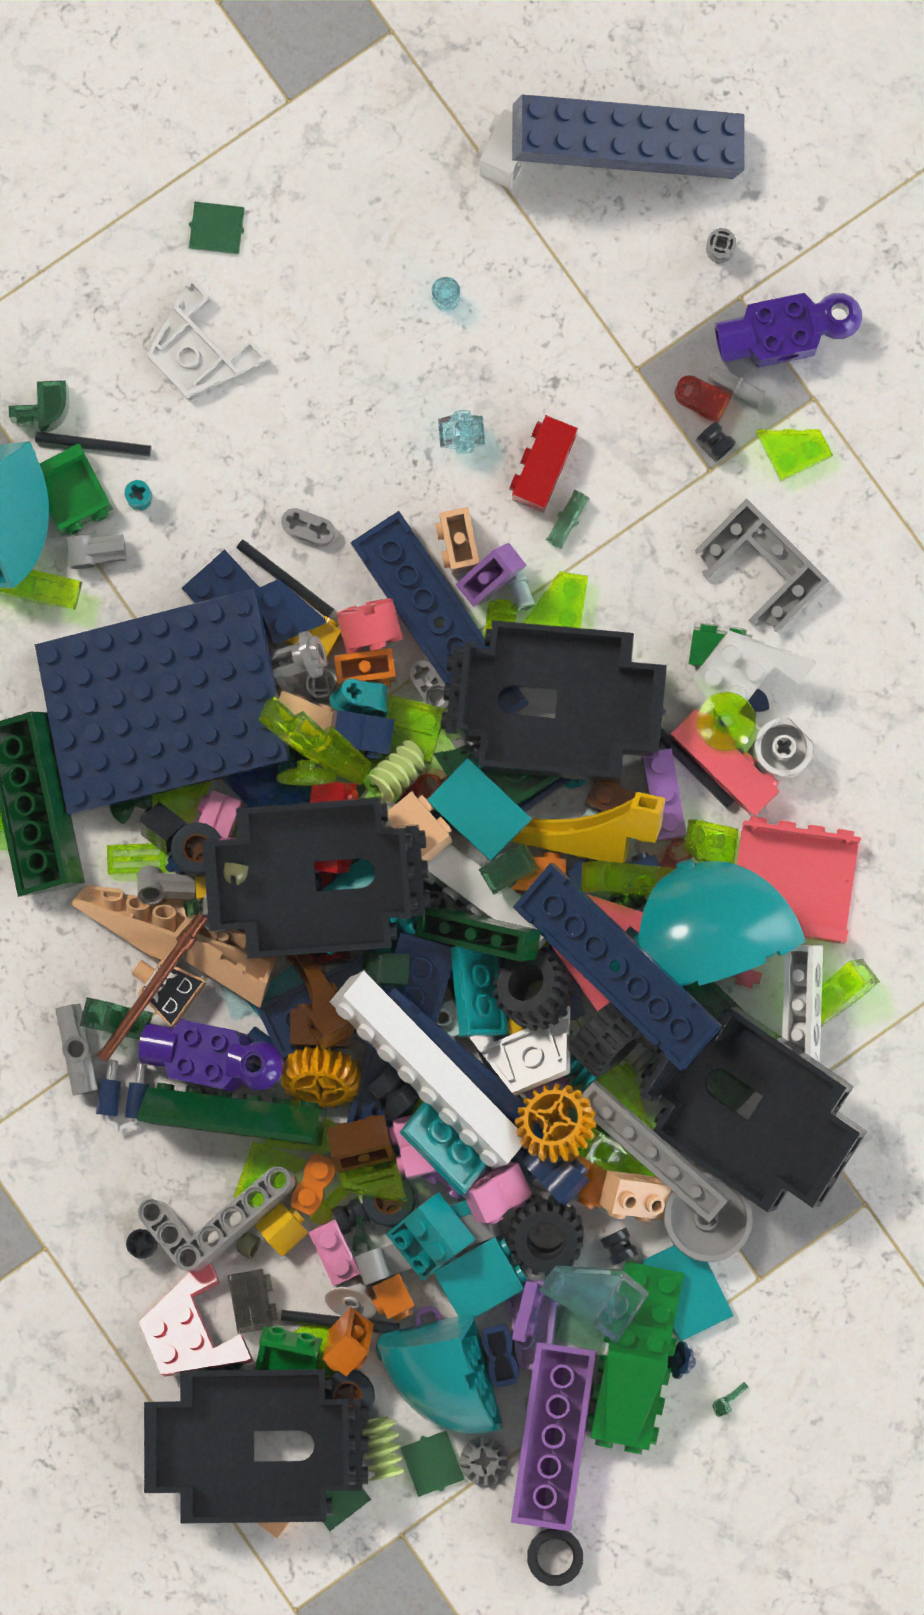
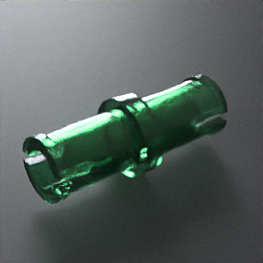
[546,489,590,549]

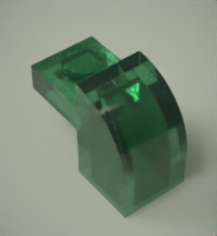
[8,380,69,432]
[478,844,540,895]
[361,953,410,989]
[80,997,153,1040]

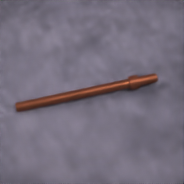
[97,912,208,1062]

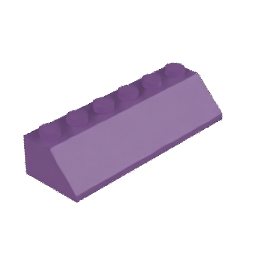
[511,1342,597,1531]

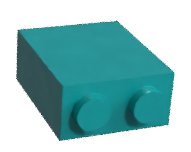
[434,1236,529,1318]

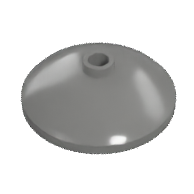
[664,1173,753,1262]

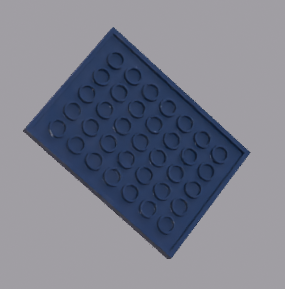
[34,588,291,815]

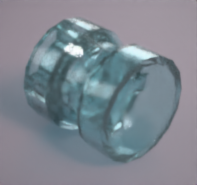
[432,277,460,311]

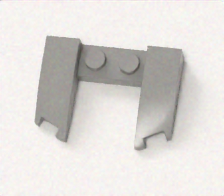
[695,498,830,632]

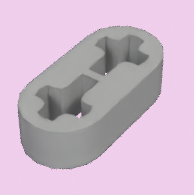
[281,508,335,546]

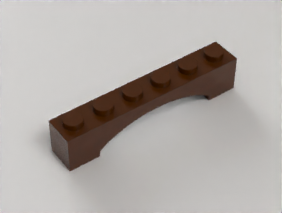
[242,928,354,1050]

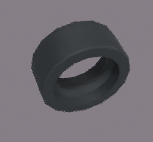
[527,1528,583,1586]

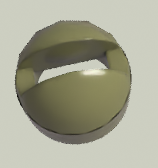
[223,862,249,885]
[236,1233,261,1259]

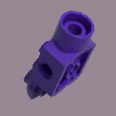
[715,292,862,368]
[138,1019,283,1092]

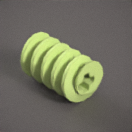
[363,740,426,803]
[362,1416,404,1481]

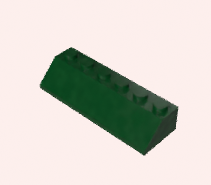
[0,711,85,897]
[137,1083,326,1146]

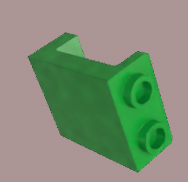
[39,443,113,536]
[255,1326,322,1370]

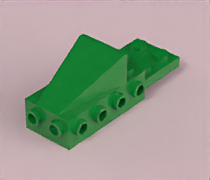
[585,1261,684,1455]

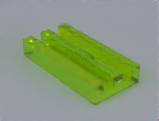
[106,843,167,875]

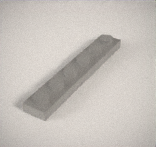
[583,1080,730,1222]

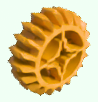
[281,1045,361,1109]
[515,1083,596,1163]

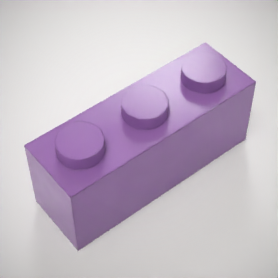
[641,749,687,844]

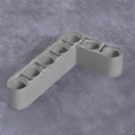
[138,1166,297,1273]
[354,1214,503,1286]

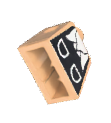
[132,960,206,1028]

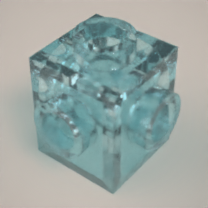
[438,410,485,454]

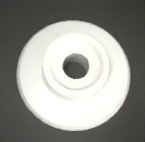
[325,1281,377,1319]

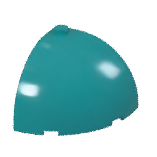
[0,441,49,588]
[639,859,806,986]
[376,1313,503,1434]

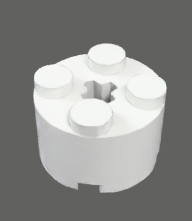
[753,718,813,781]

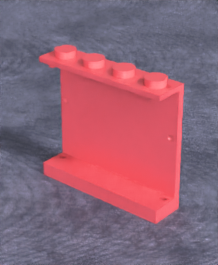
[737,816,861,944]

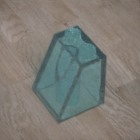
[539,1266,649,1343]

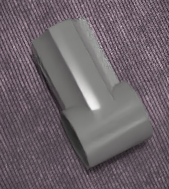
[67,534,126,569]
[137,866,195,905]

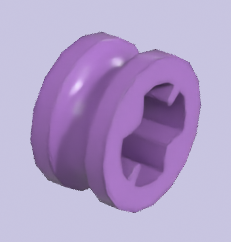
[415,1306,442,1326]

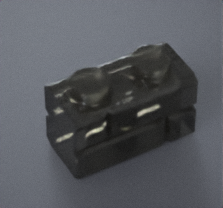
[227,1269,279,1334]

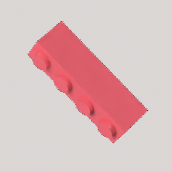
[670,709,779,817]

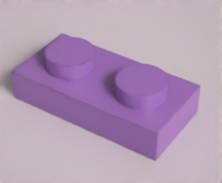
[512,1281,544,1342]

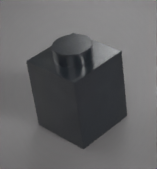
[140,802,186,855]

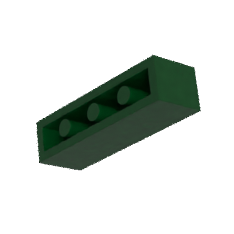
[416,905,541,962]

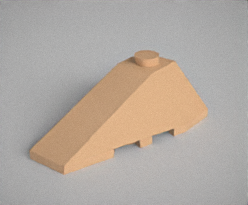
[72,885,203,962]

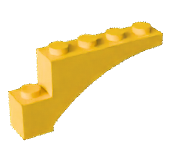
[512,792,665,866]

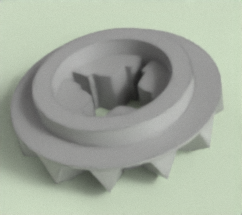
[460,1437,508,1485]

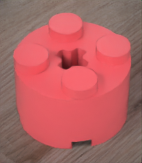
[337,598,403,654]

